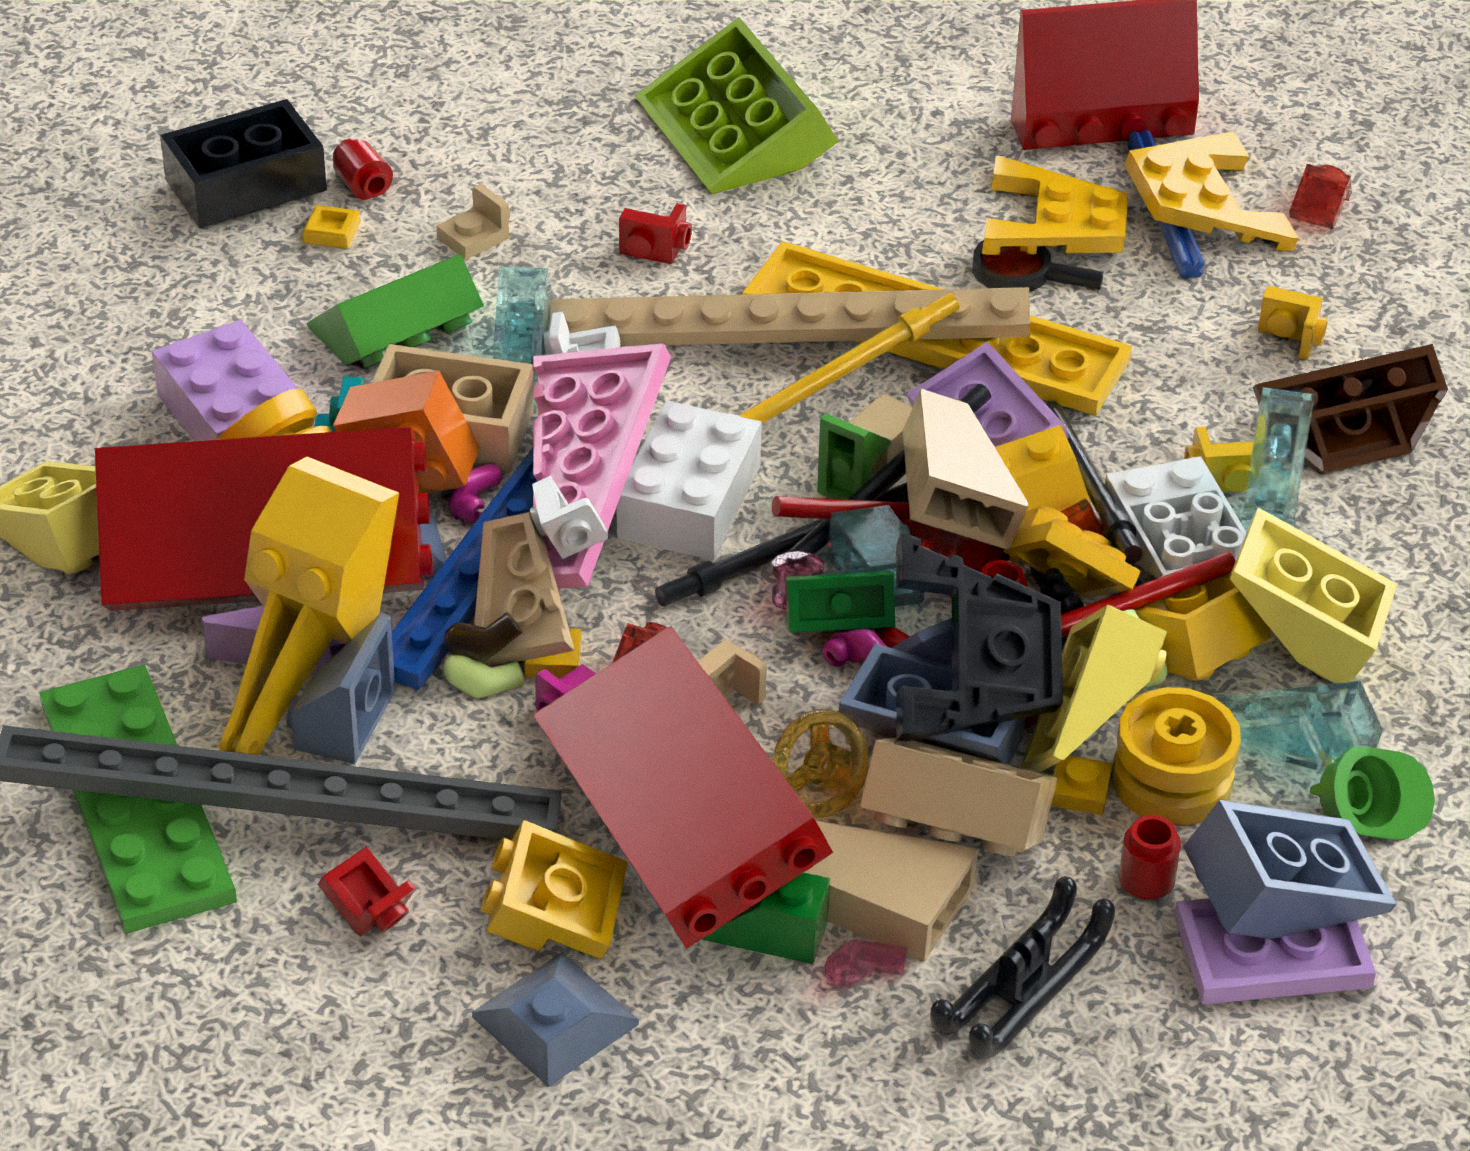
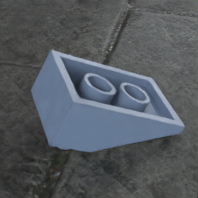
[1183,800,1397,939]

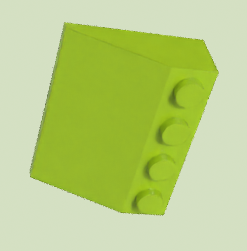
[634,17,839,194]

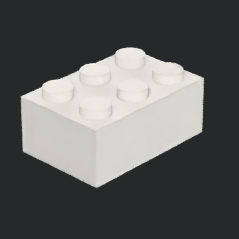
[617,400,762,561]

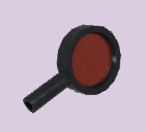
[972,240,1104,292]

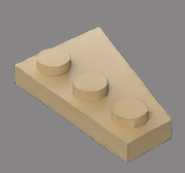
[474,512,575,667]

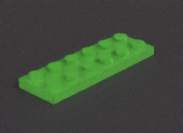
[39,664,237,934]

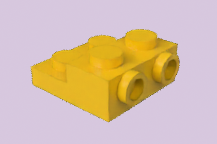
[1001,506,1141,598]
[480,820,628,959]

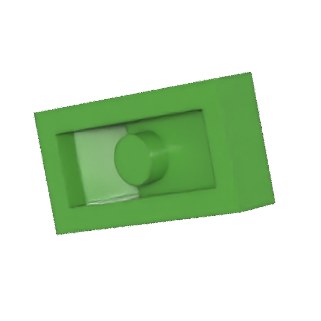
[817,413,891,500]

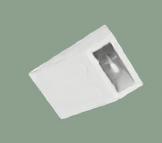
[1105,456,1246,578]

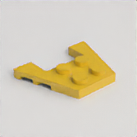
[1124,132,1298,251]
[982,156,1128,255]

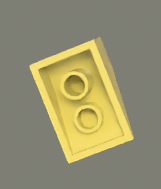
[0,461,99,574]
[1229,508,1397,689]
[1020,605,1167,772]

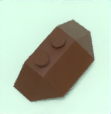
[1253,344,1448,474]

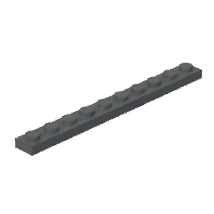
[0,725,562,840]

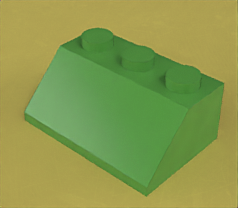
[307,253,484,368]

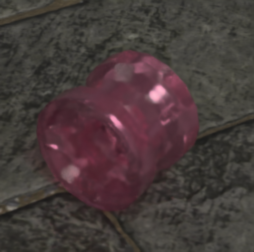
[772,552,824,611]

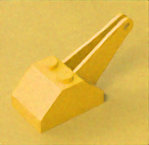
[219,457,399,755]

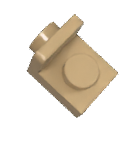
[436,184,510,260]

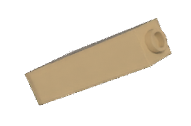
[903,389,1028,550]
[804,821,978,962]

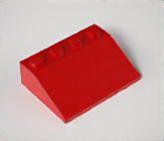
[1011,0,1199,150]

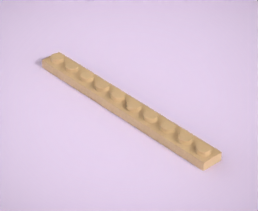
[549,287,1030,346]

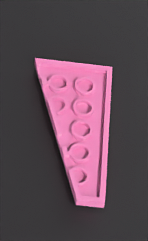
[533,343,671,589]

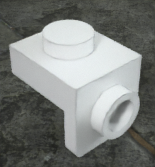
[544,312,621,355]
[530,476,608,559]

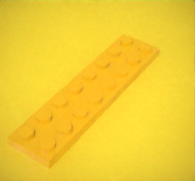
[742,241,1132,416]

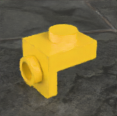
[1184,426,1265,492]

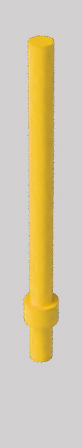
[738,292,960,424]

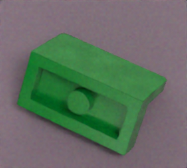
[785,571,895,633]

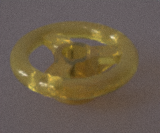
[772,709,869,818]

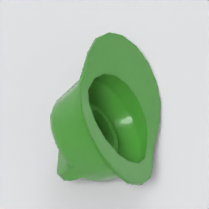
[1310,746,1435,840]

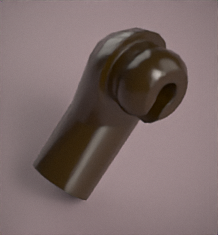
[444,612,523,662]

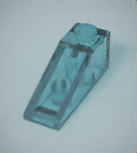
[492,267,552,405]
[1241,387,1314,533]
[1214,680,1383,771]

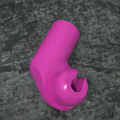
[448,462,502,524]
[823,628,887,667]

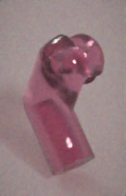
[825,939,907,987]

